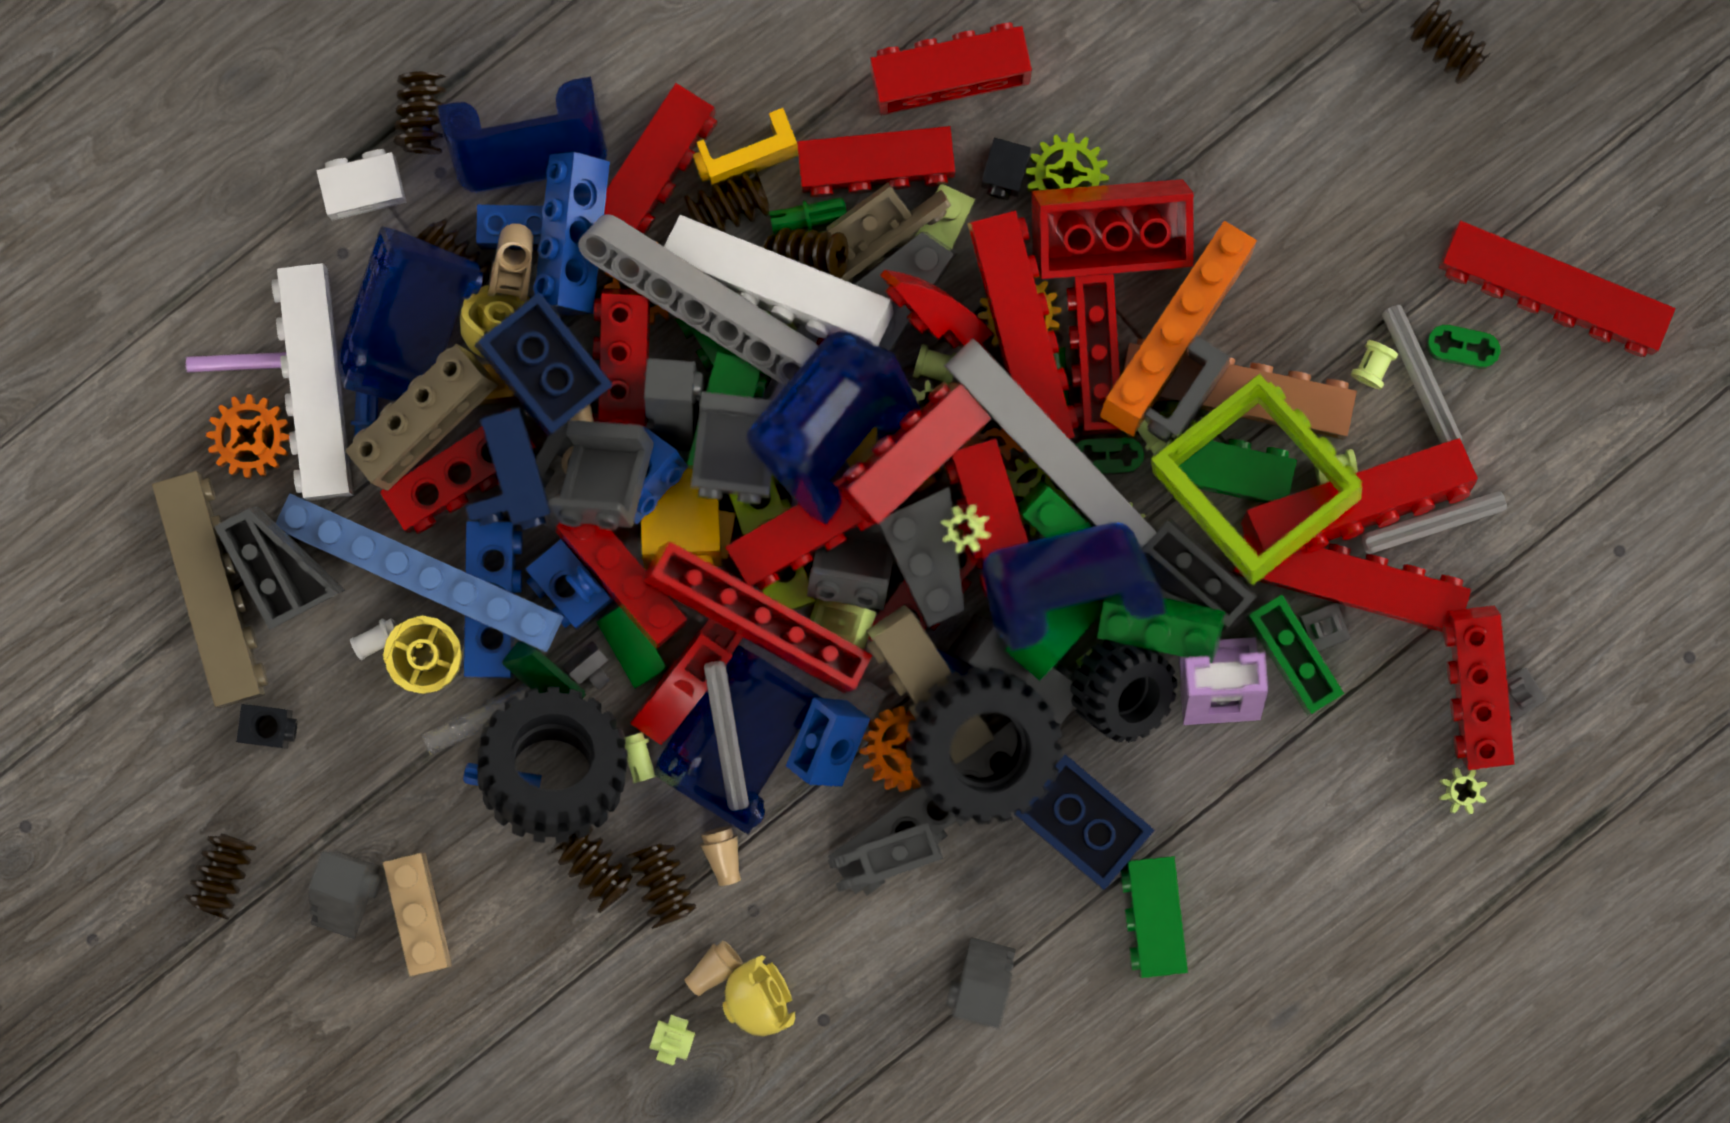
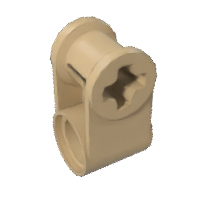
[488,224,534,302]

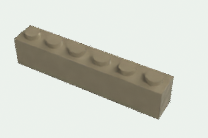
[152,471,268,708]

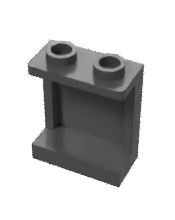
[1144,336,1230,443]
[691,392,780,504]
[548,420,654,530]
[807,513,894,610]

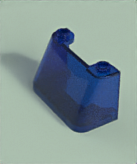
[437,76,607,192]
[338,226,483,401]
[747,331,921,524]
[983,522,1166,651]
[655,645,823,835]

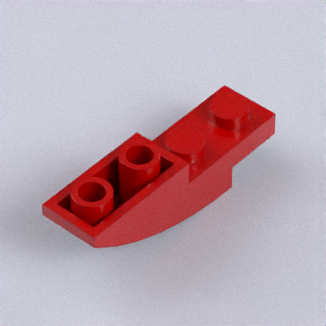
[880,270,1002,368]
[629,618,743,745]

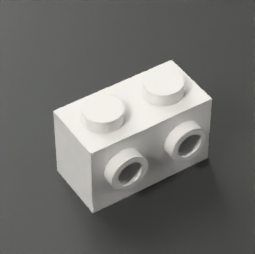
[316,149,406,220]

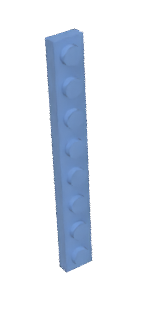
[276,493,563,652]

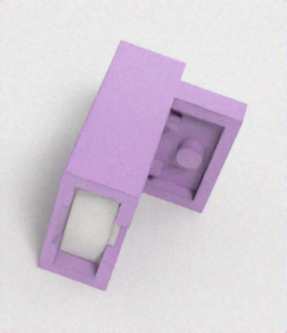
[1179,637,1268,725]

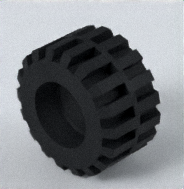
[1070,640,1177,743]

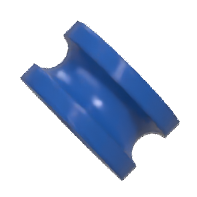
[565,565,602,604]

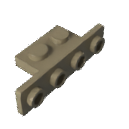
[826,183,951,283]

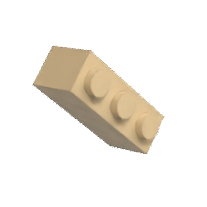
[383,853,452,977]

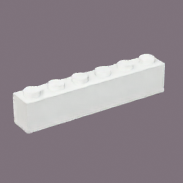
[664,215,894,354]
[272,263,354,501]

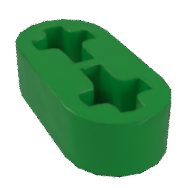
[1426,325,1501,369]
[1075,437,1144,475]

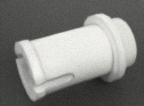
[350,618,397,661]

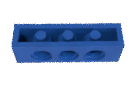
[534,152,610,316]
[464,521,523,679]

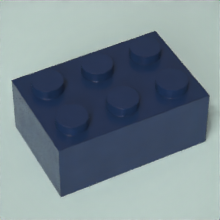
[475,293,613,437]
[1014,754,1154,890]

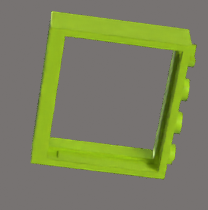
[1151,374,1362,585]

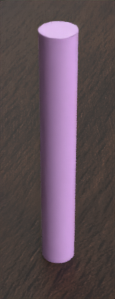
[186,352,286,372]

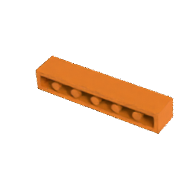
[1100,221,1257,436]

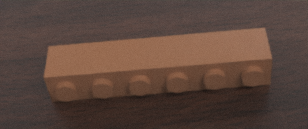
[1121,339,1357,440]

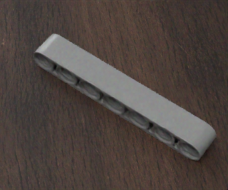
[579,214,824,390]
[944,339,1157,560]

